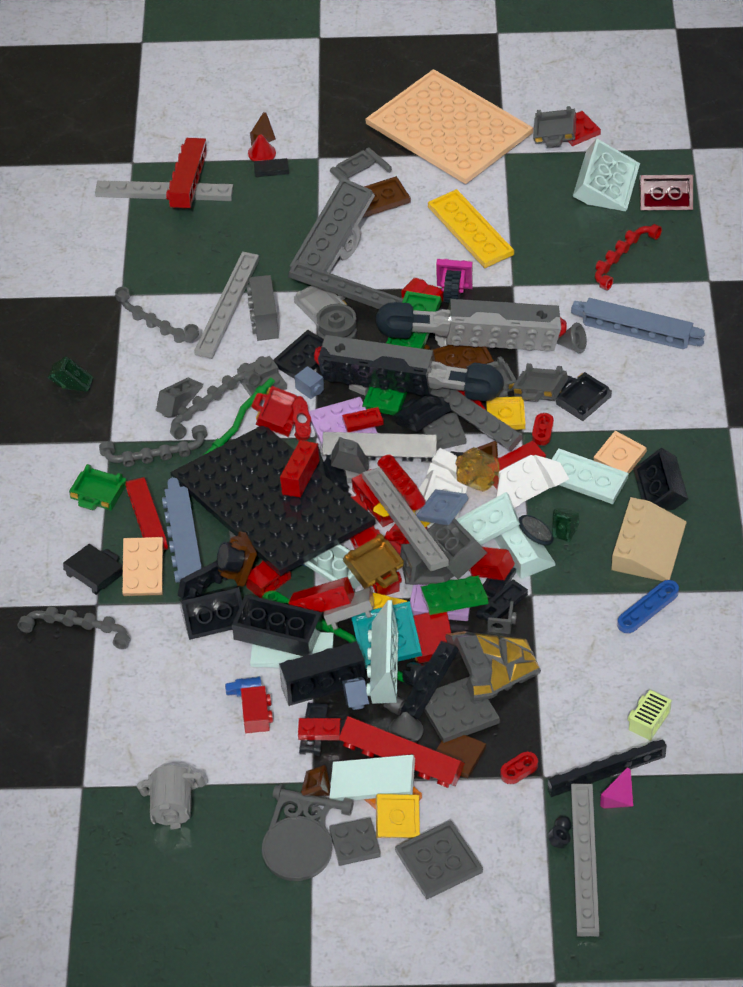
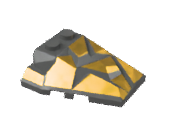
[445,631,541,701]

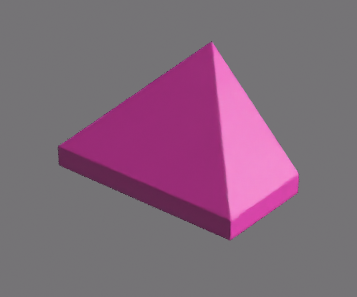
[600,768,633,808]

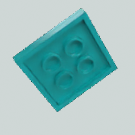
[352,601,422,669]

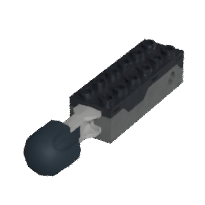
[314,335,504,401]

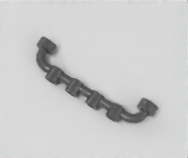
[115,287,199,343]
[170,370,261,439]
[99,425,207,467]
[17,606,130,649]

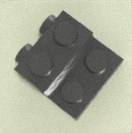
[237,356,287,396]

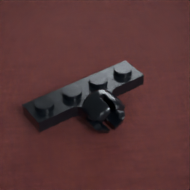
[400,641,459,720]

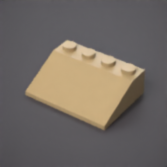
[611,497,686,581]

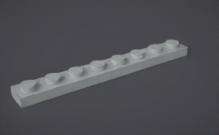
[95,180,233,201]
[194,252,259,358]
[362,467,449,571]
[571,784,599,936]

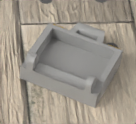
[294,286,347,325]
[324,587,374,630]

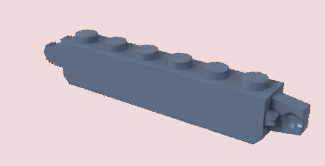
[571,298,705,349]
[162,477,201,597]

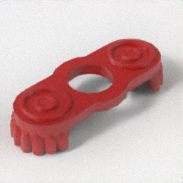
[291,399,311,441]

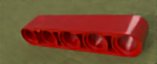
[377,454,426,510]
[125,477,168,550]

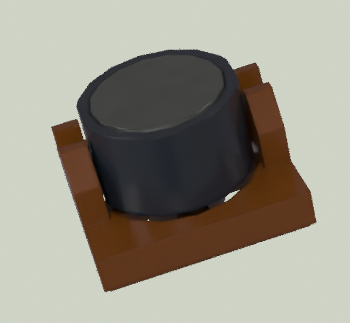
[217,531,257,586]

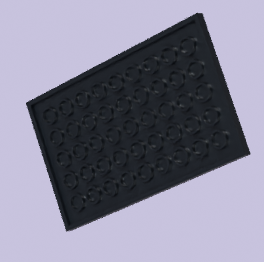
[170,426,376,576]

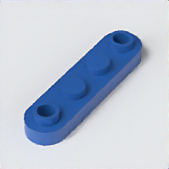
[617,580,679,633]

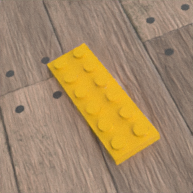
[428,189,514,268]

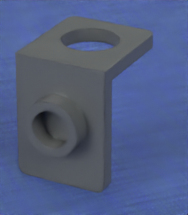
[488,601,517,634]

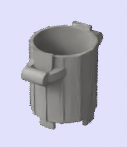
[137,765,205,830]

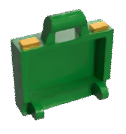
[69,464,126,511]

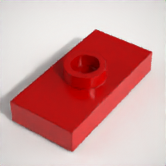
[342,407,383,432]

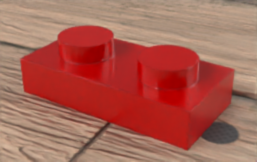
[298,718,340,740]

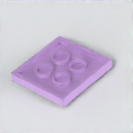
[308,397,377,446]

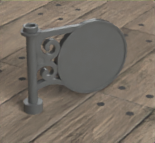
[262,784,354,881]

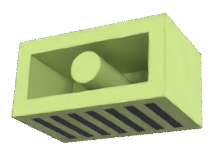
[628,690,672,741]

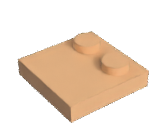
[594,431,647,475]

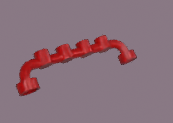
[595,224,662,291]

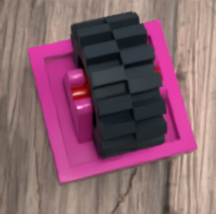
[436,259,473,303]

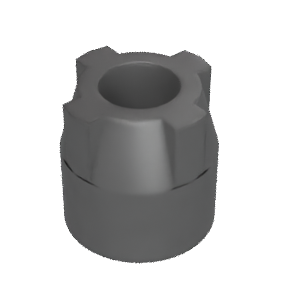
[384,697,406,715]

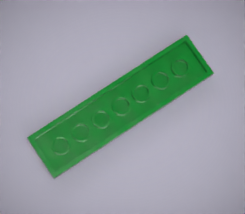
[362,291,442,415]

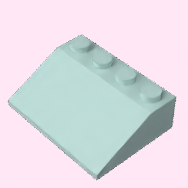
[573,139,640,211]
[367,600,398,704]

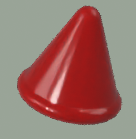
[248,134,276,162]

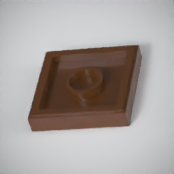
[436,735,486,779]

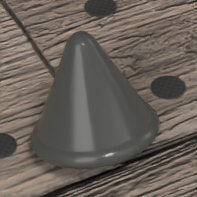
[557,322,587,353]
[388,712,423,743]

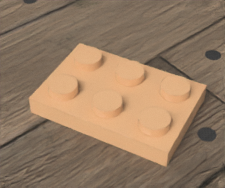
[123,537,163,596]

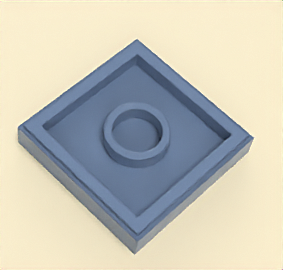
[416,489,469,525]

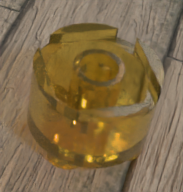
[455,447,499,492]

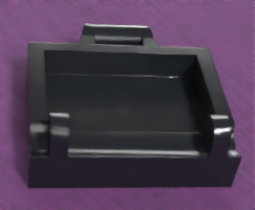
[556,372,612,421]
[394,394,451,432]
[63,544,123,595]

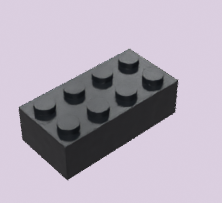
[232,594,322,656]
[279,641,366,706]

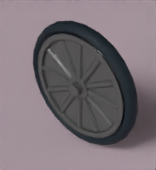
[518,515,554,545]

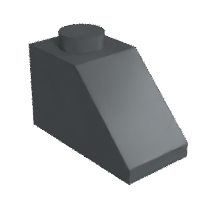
[331,437,368,474]
[400,544,428,583]

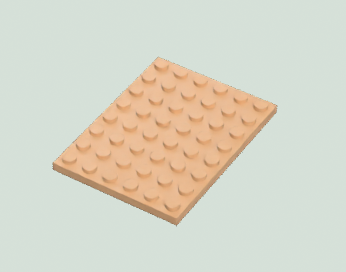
[366,69,533,184]

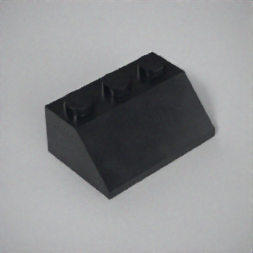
[633,448,689,511]
[179,585,242,640]

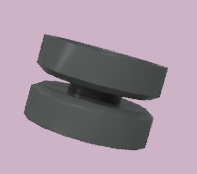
[317,303,357,339]

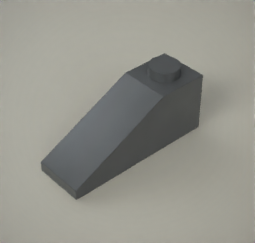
[156,377,203,418]

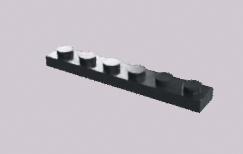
[548,739,667,797]

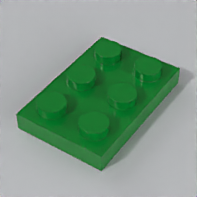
[420,576,488,615]

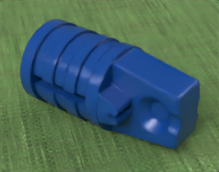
[225,676,261,697]

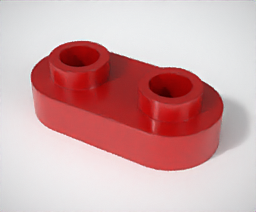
[532,413,554,445]
[500,752,538,784]

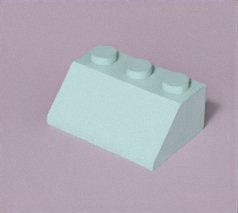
[494,525,555,579]
[304,544,360,589]

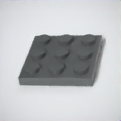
[424,677,500,743]
[395,820,483,900]

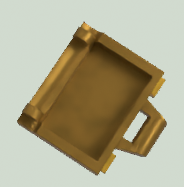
[343,534,404,589]

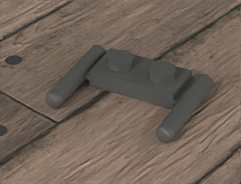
[330,147,392,180]

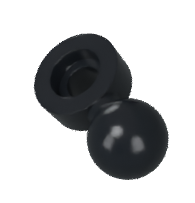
[548,816,572,849]

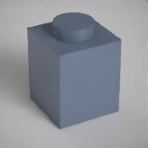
[294,366,324,399]
[342,677,369,710]

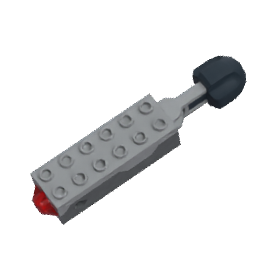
[376,299,567,351]

